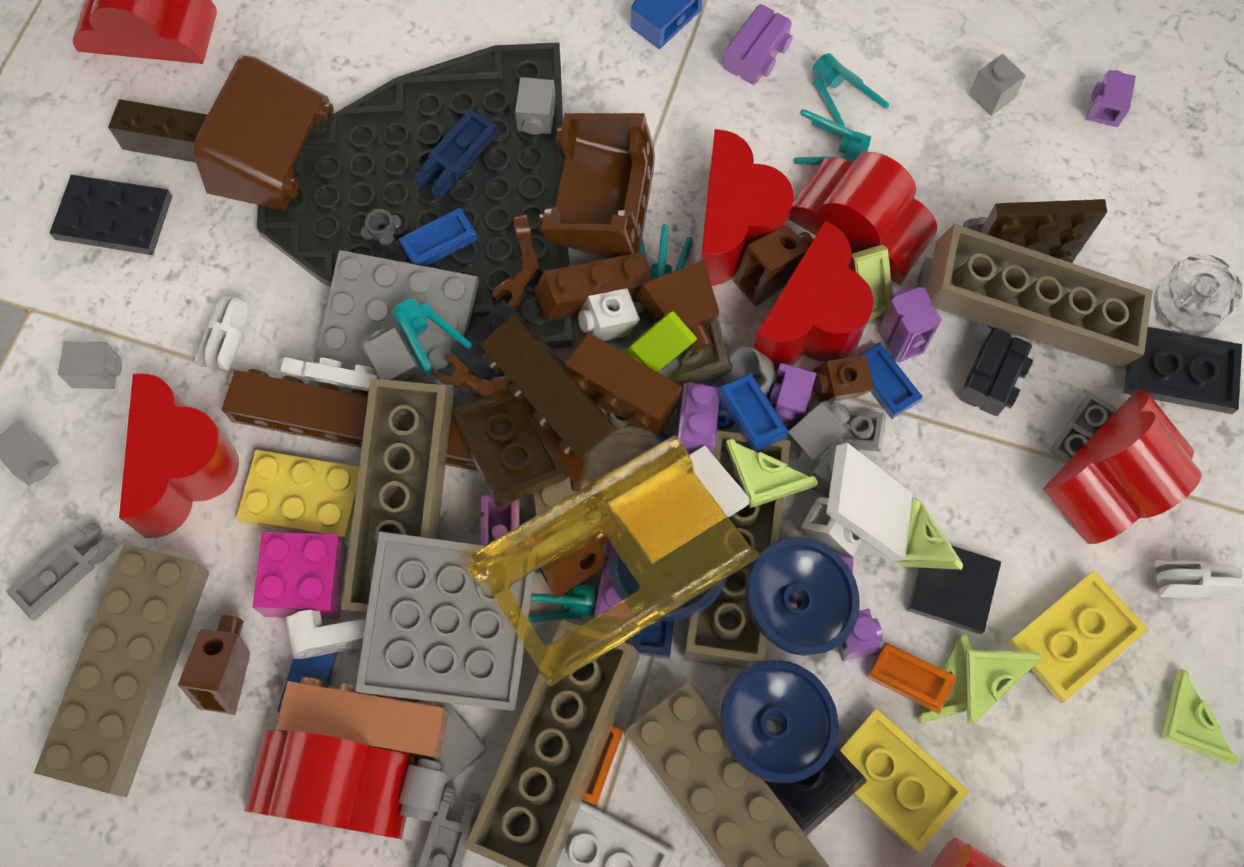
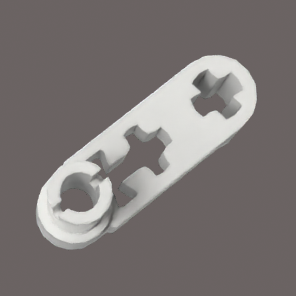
[285,610,366,659]

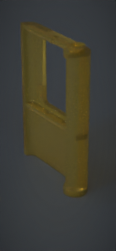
[467,436,760,687]

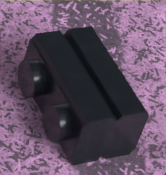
[958,328,1033,416]

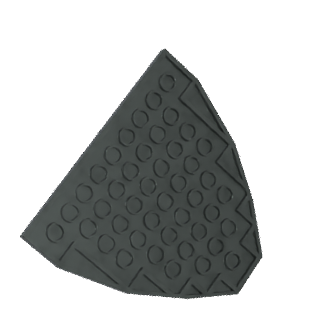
[257,42,573,347]

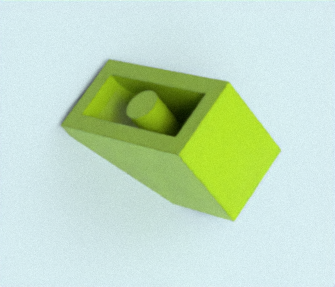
[622,311,697,372]

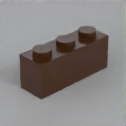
[534,252,653,322]
[564,333,682,436]

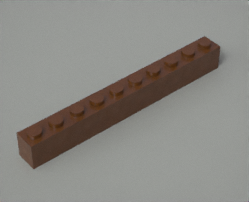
[221,369,590,492]

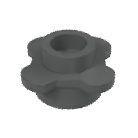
[361,209,401,246]

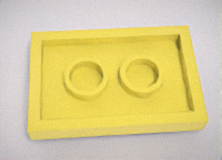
[236,450,359,541]
[1007,571,1149,703]
[840,708,970,853]

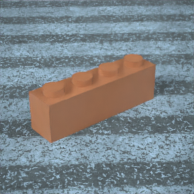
[276,677,449,761]

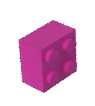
[252,532,347,619]

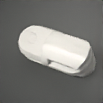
[194,296,248,372]
[1154,560,1244,599]

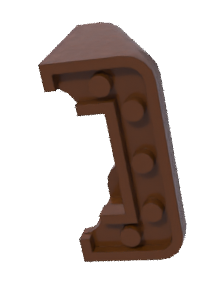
[194,54,334,211]
[538,113,655,258]

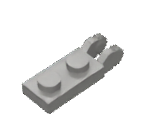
[6,522,117,621]
[418,785,480,867]

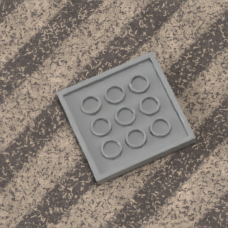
[309,250,479,393]
[355,532,537,711]

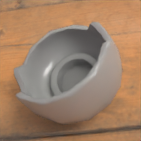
[723,346,775,396]

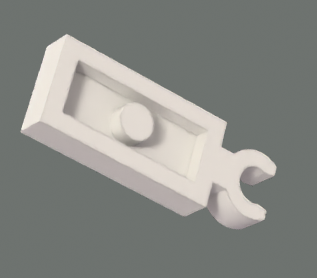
[281,357,380,392]

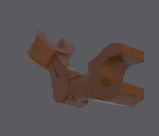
[492,215,540,311]
[436,355,511,398]

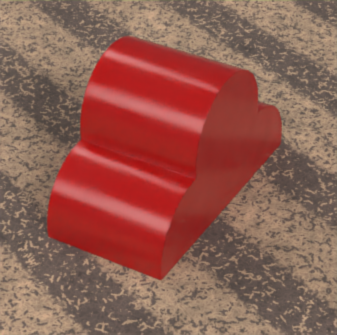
[73,0,217,64]
[701,129,794,286]
[789,152,937,286]
[754,221,874,370]
[119,373,239,538]
[1042,391,1202,544]
[244,730,418,839]

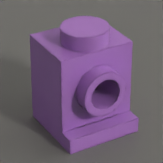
[1085,70,1136,128]
[769,363,816,425]
[839,608,883,661]

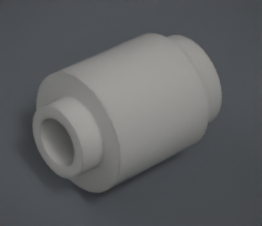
[398,758,448,822]

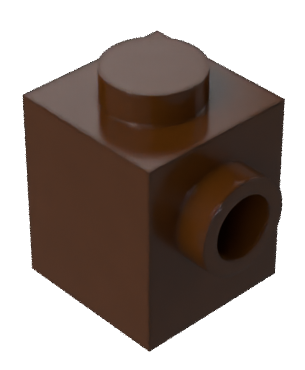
[812,355,875,403]

